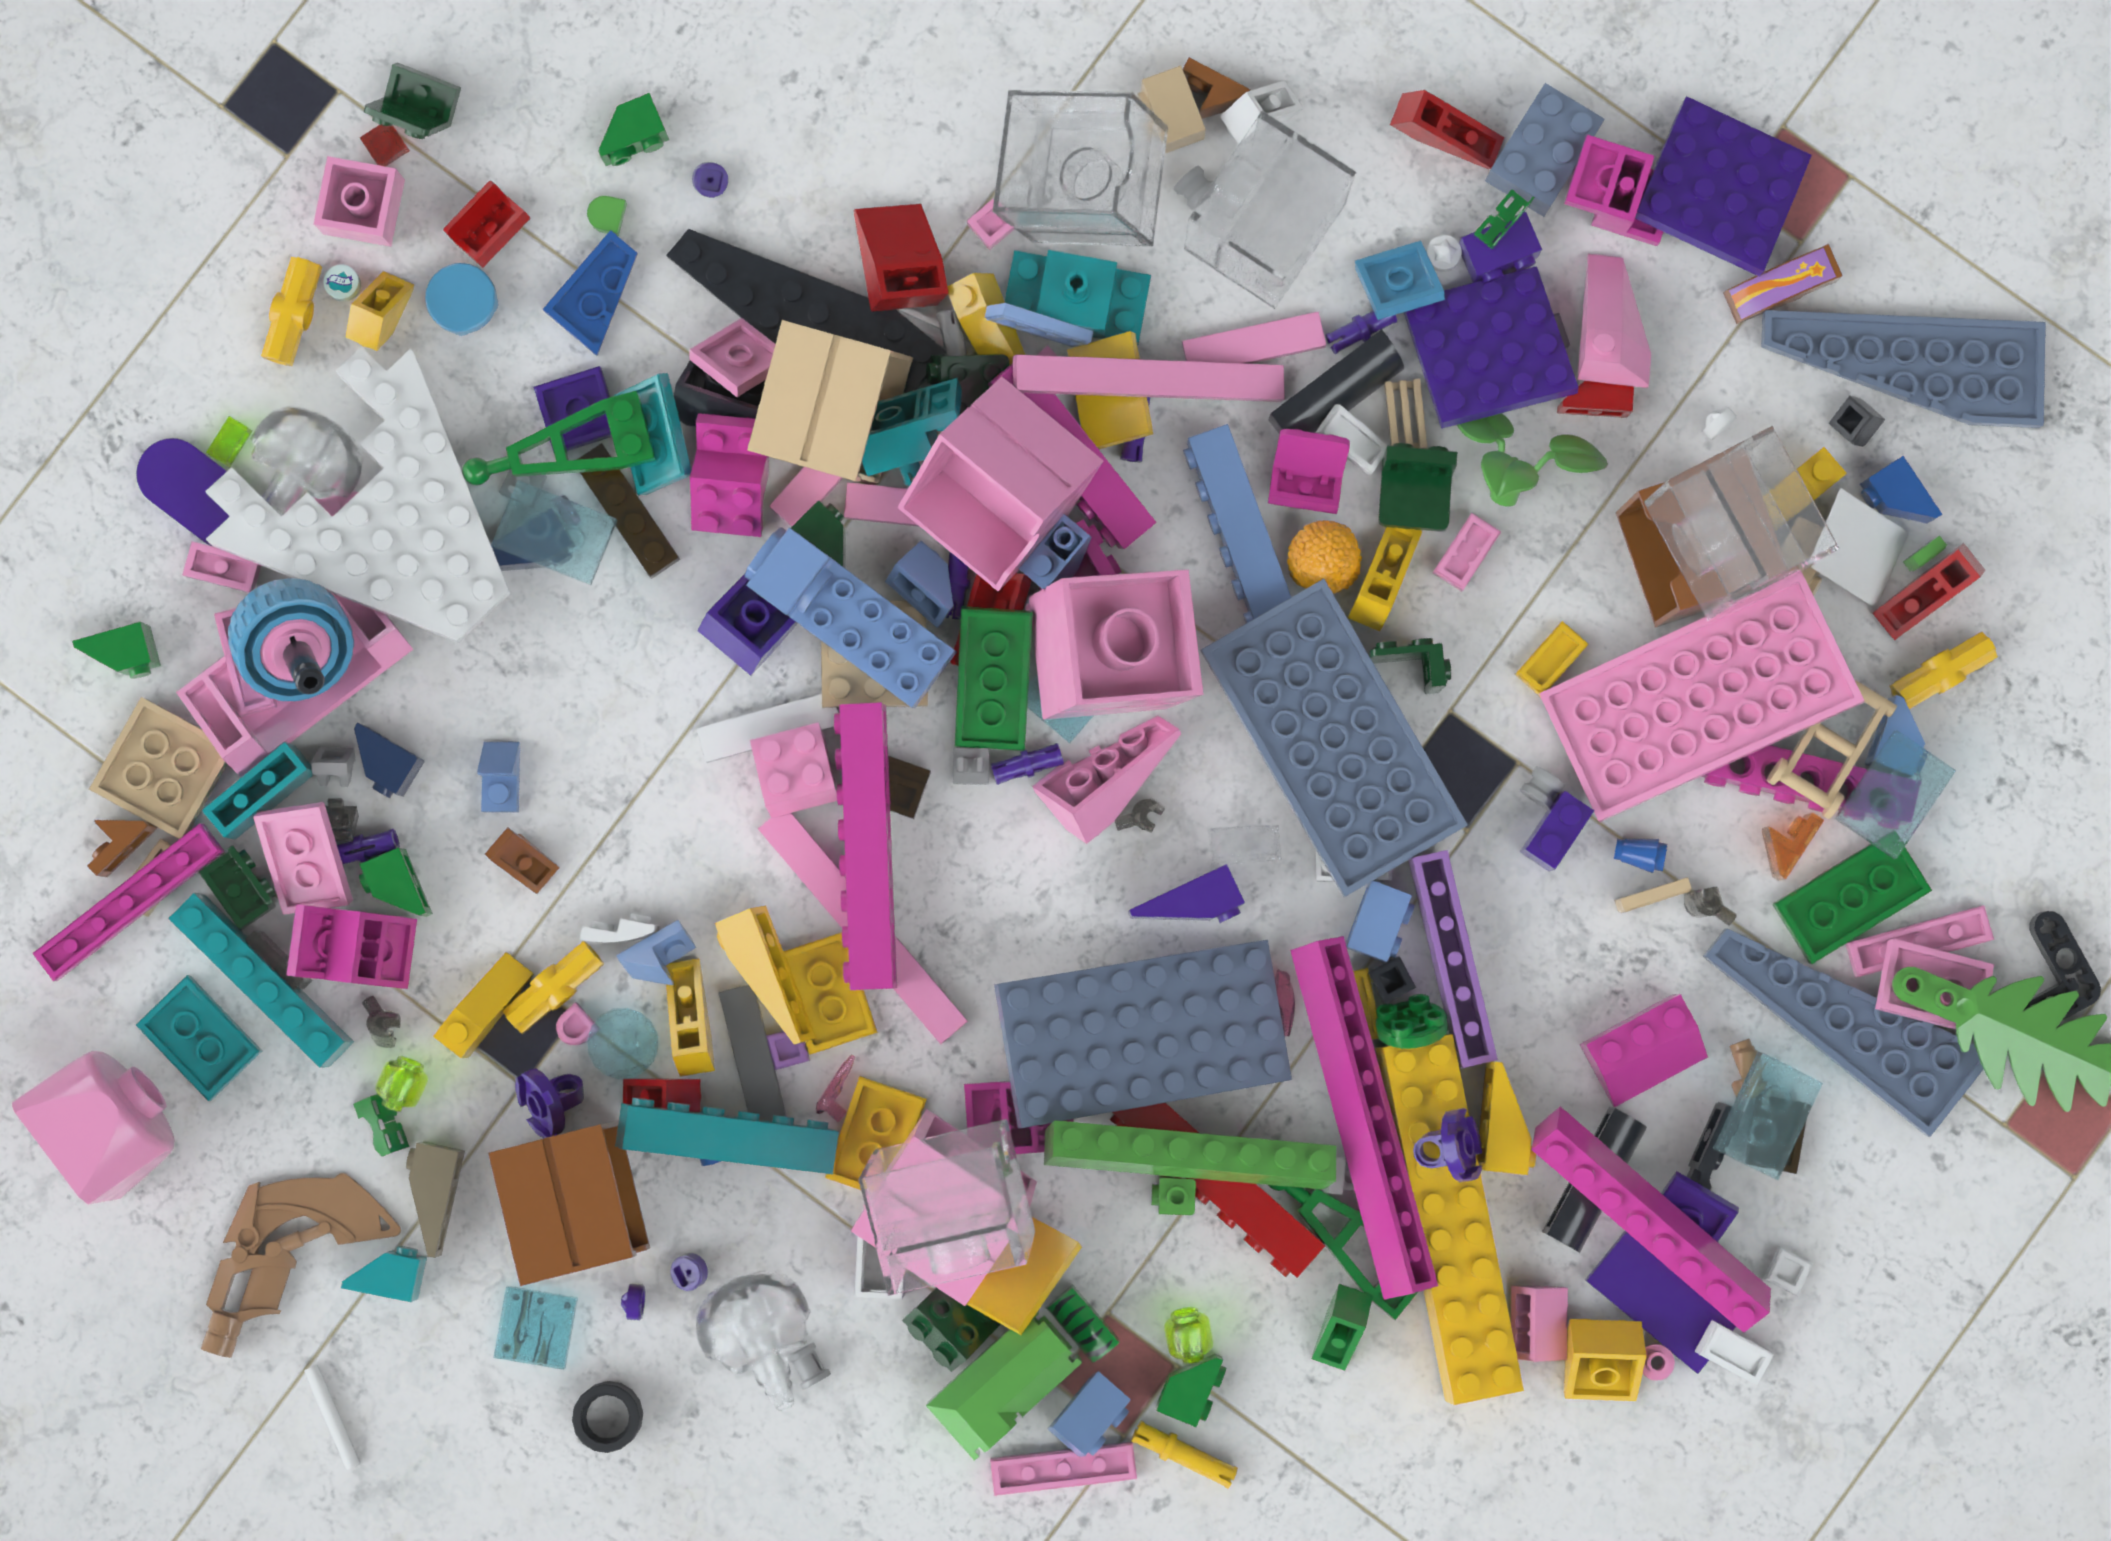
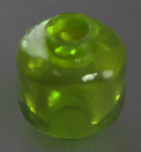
[375,1056,428,1112]
[1164,1307,1214,1364]

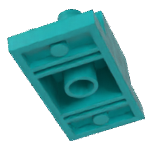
[1005,250,1151,345]
[862,378,962,486]

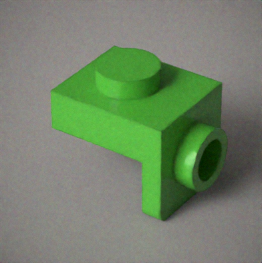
[1151,1176,1196,1215]

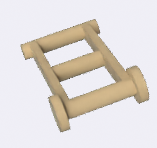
[1767,679,1897,819]

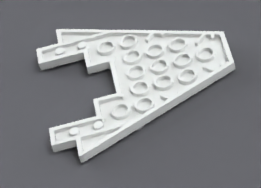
[205,347,510,643]

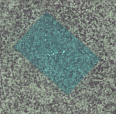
[491,480,618,585]
[1834,730,1956,859]
[1713,1051,1823,1180]

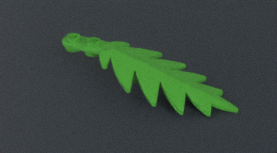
[1892,967,2111,1112]

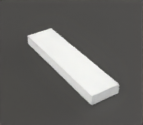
[696,694,839,763]

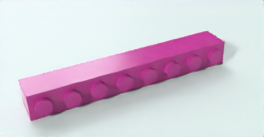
[834,702,897,990]
[1532,1106,1771,1333]

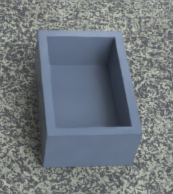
[1485,83,1605,217]

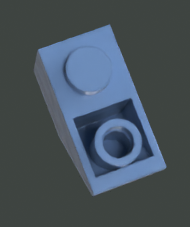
[1019,514,1092,589]

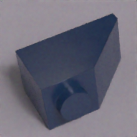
[354,722,425,798]

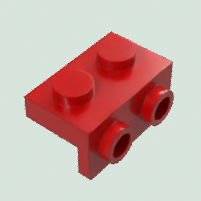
[443,181,531,268]

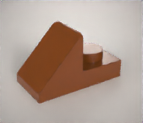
[1183,57,1251,119]
[87,820,158,877]
[485,827,560,894]

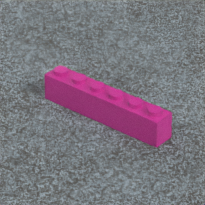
[988,363,1157,549]

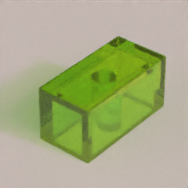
[206,416,253,468]

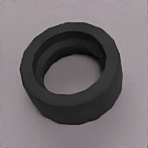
[572,1381,643,1453]

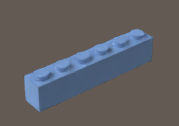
[1183,424,1291,623]

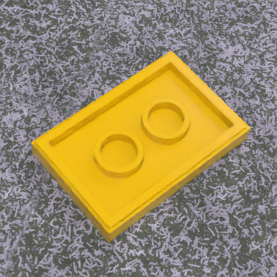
[1067,331,1154,449]
[783,932,878,1055]
[825,1076,927,1194]
[967,1214,1082,1335]

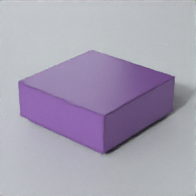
[766,1031,810,1070]

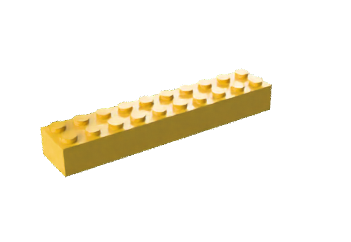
[1375,1034,1524,1405]

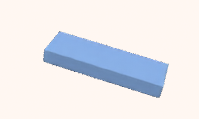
[985,303,1093,347]

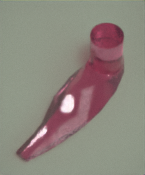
[1274,969,1295,1036]
[816,1054,855,1122]

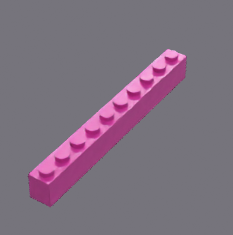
[1290,936,1438,1300]

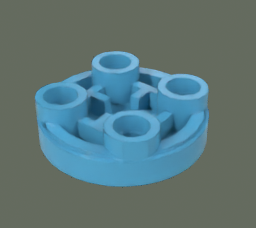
[425,263,498,336]

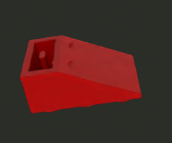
[853,204,948,312]

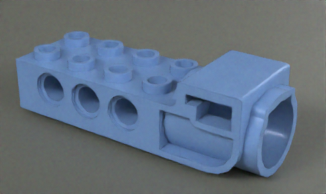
[745,527,957,708]

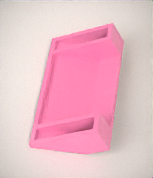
[176,591,413,777]

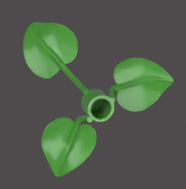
[1457,413,1608,507]

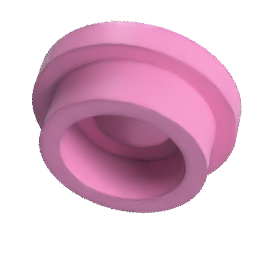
[1643,1344,1675,1381]

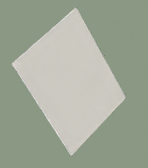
[1807,488,1909,608]

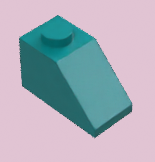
[341,1246,427,1303]

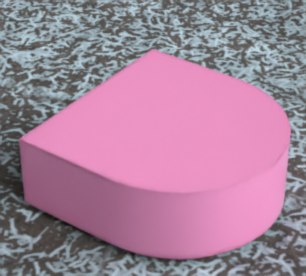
[556,1002,601,1045]

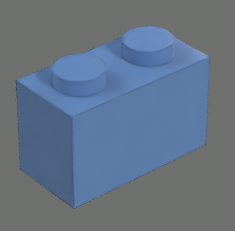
[1346,881,1415,963]
[1048,1371,1131,1457]

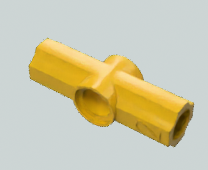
[261,257,322,366]
[1889,632,1998,709]
[502,941,604,1034]

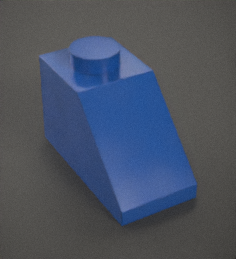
[1860,456,1943,524]

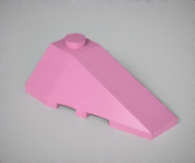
[1577,254,1651,388]
[1032,716,1181,844]

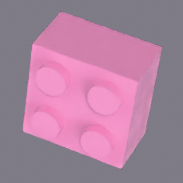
[314,156,405,247]
[750,722,837,818]

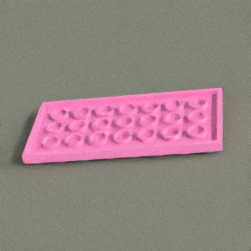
[1539,572,1865,822]

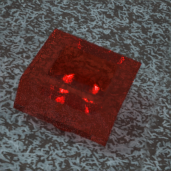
[360,125,410,167]

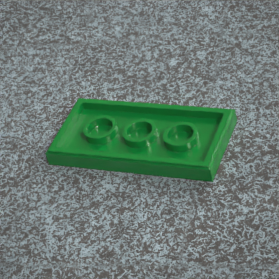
[954,606,1033,751]
[1772,830,1932,964]

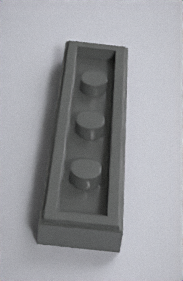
[718,985,787,1122]

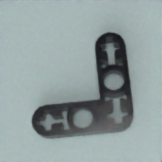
[2024,911,2101,1020]

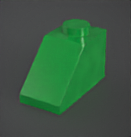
[72,622,161,679]
[359,848,433,917]
[1311,1284,1373,1371]

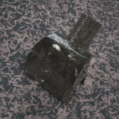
[1115,798,1166,833]
[1684,886,1737,926]
[362,996,401,1048]

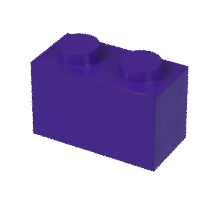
[1459,212,1542,284]
[1520,791,1595,871]

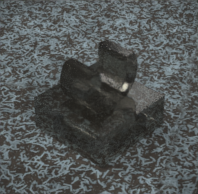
[325,798,359,841]

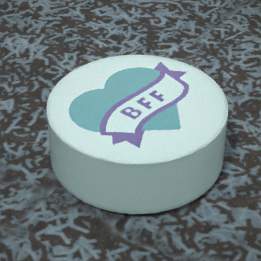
[323,264,361,301]

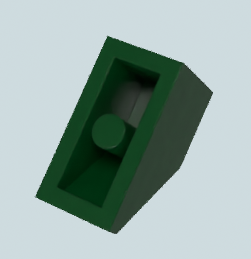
[791,500,846,569]

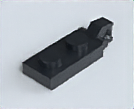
[1686,1102,1740,1190]

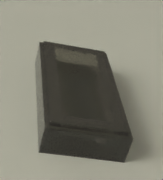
[245,930,313,989]

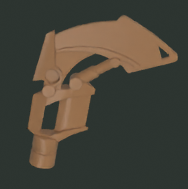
[201,1173,401,1358]

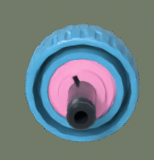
[228,578,354,701]

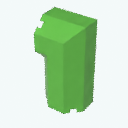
[926,1310,1082,1460]

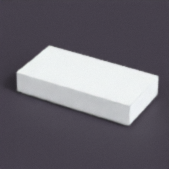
[1315,404,1390,475]
[1695,1320,1774,1385]

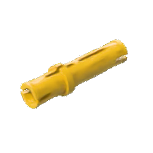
[1131,1420,1238,1489]

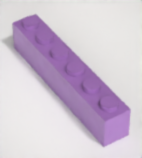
[1408,850,1498,1068]

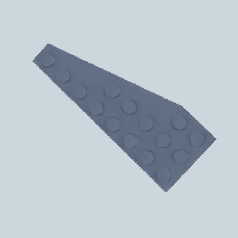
[1761,310,2046,428]

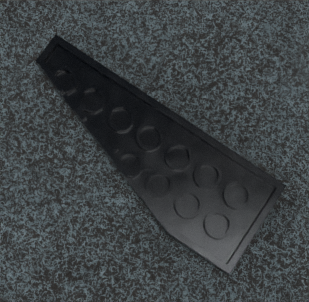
[666,229,945,394]

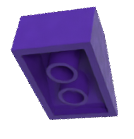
[697,572,798,676]
[1128,864,1245,923]

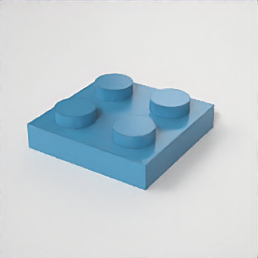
[1355,241,1445,320]

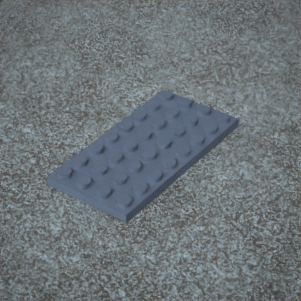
[1200,579,1468,897]
[994,940,1292,1128]

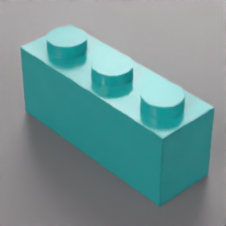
[202,742,313,840]

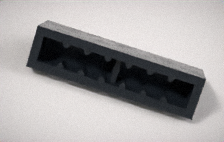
[1268,329,1404,434]
[1542,1107,1647,1253]

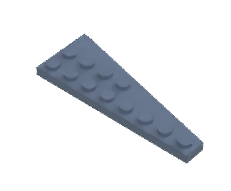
[1703,929,1984,1137]

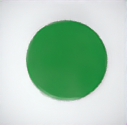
[1376,994,1448,1049]

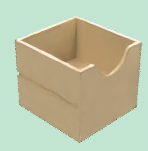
[747,320,913,483]

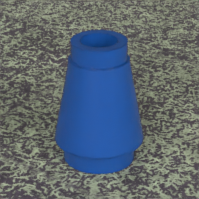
[1614,838,1668,873]

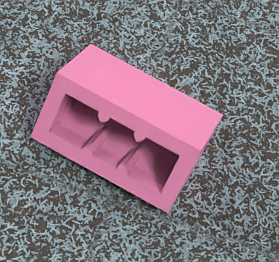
[1511,1286,1568,1362]

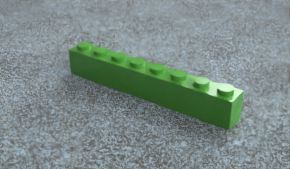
[1044,1120,1337,1190]

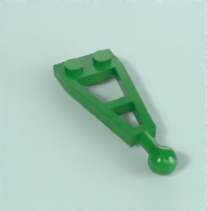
[462,390,656,486]
[1268,1185,1418,1320]

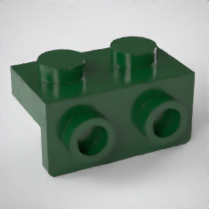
[199,845,277,931]

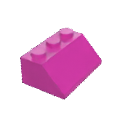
[1579,994,1708,1107]

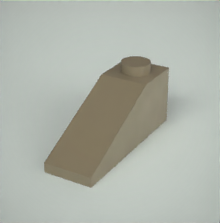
[406,1142,465,1258]

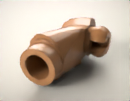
[1729,1038,1766,1099]

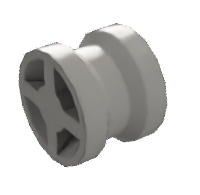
[1174,166,1218,210]
[1520,766,1565,809]

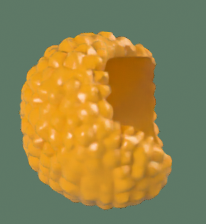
[1287,520,1362,594]

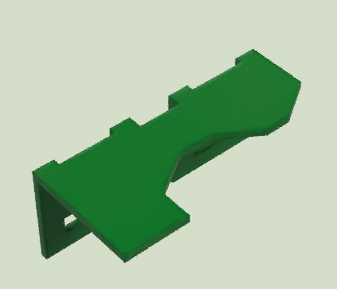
[1474,189,1535,249]
[353,1090,410,1157]

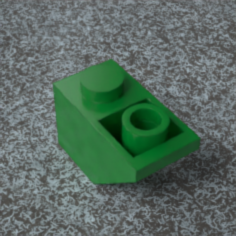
[598,93,669,166]
[1155,1354,1227,1427]

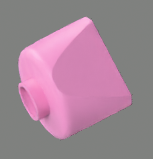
[12,1051,175,1205]

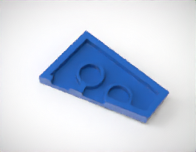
[543,230,638,356]

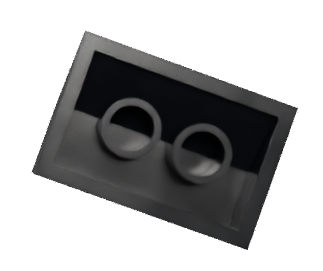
[674,360,766,427]

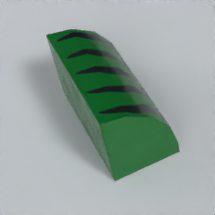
[1046,1284,1120,1363]

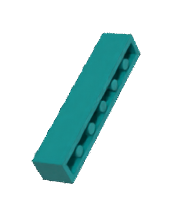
[168,893,354,1068]
[615,1098,839,1174]

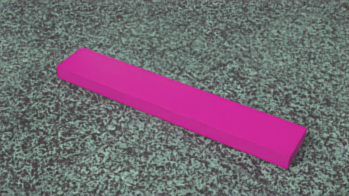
[32,823,225,982]

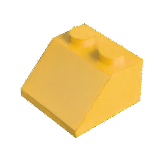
[1564,1319,1646,1401]

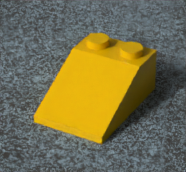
[1477,1061,1536,1175]

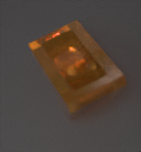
[1762,812,1824,881]

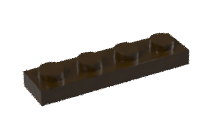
[576,443,681,579]

